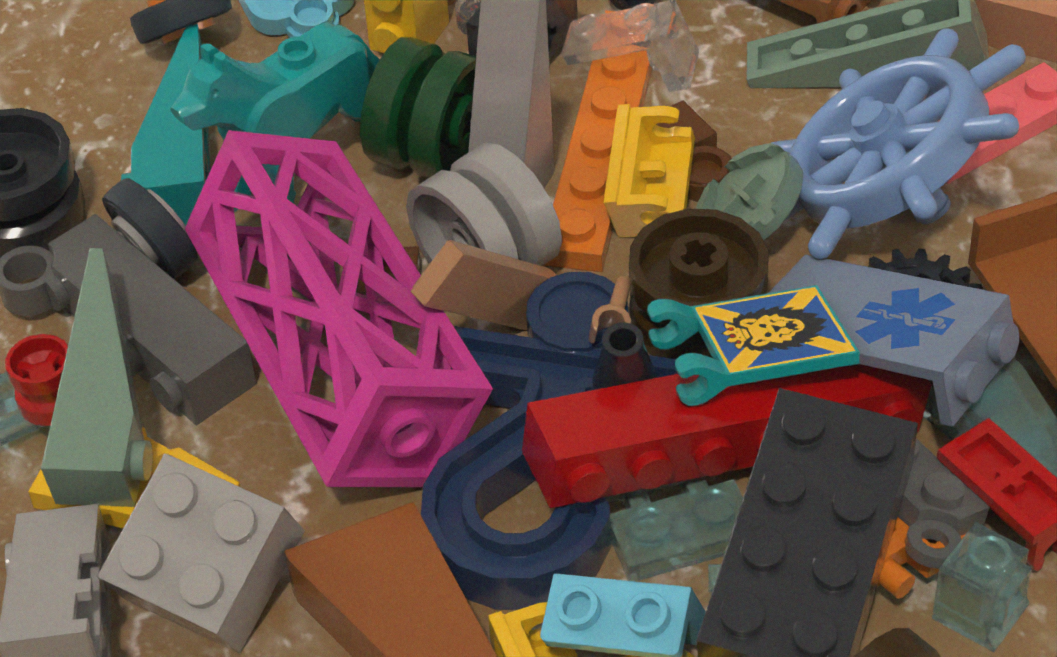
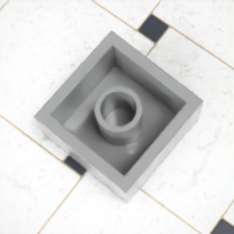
[97,453,305,654]

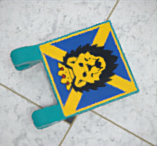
[647,285,860,406]

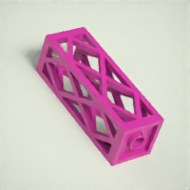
[185,130,493,487]

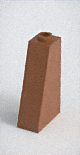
[284,502,497,657]

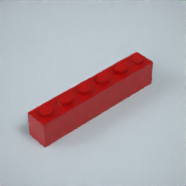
[522,364,932,508]

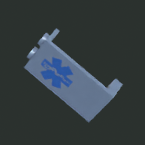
[769,255,1019,427]

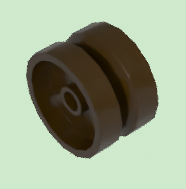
[629,208,769,359]

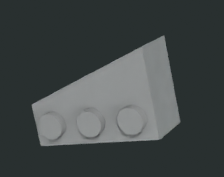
[0,503,112,657]

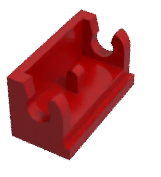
[937,418,1057,571]

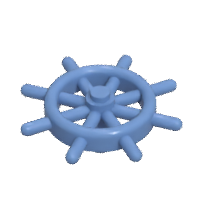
[771,28,1026,259]

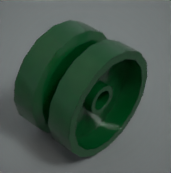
[360,37,476,179]

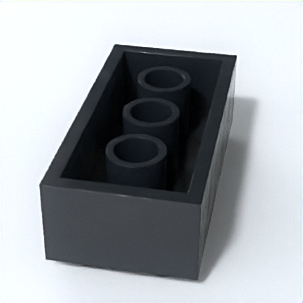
[696,388,918,657]

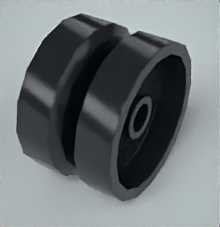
[0,108,85,258]

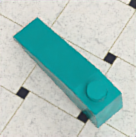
[121,24,211,226]

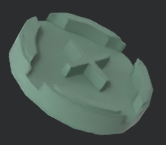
[696,143,803,240]

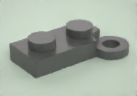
[898,438,990,569]

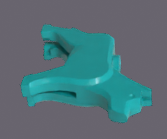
[170,22,380,212]

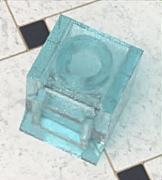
[932,522,1032,652]

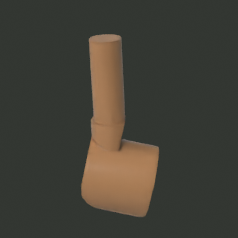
[589,276,632,344]

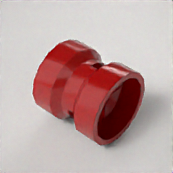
[5,334,68,426]

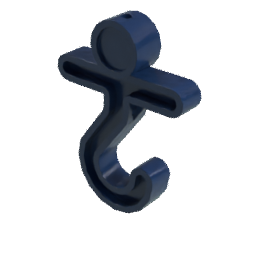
[421,272,678,610]

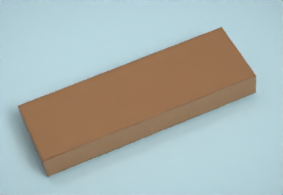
[410,240,557,330]

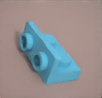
[540,573,706,657]

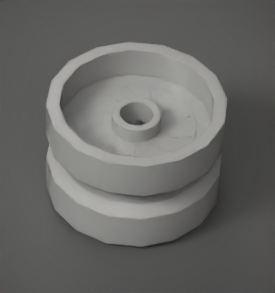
[406,143,562,266]

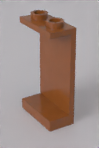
[968,192,1057,391]

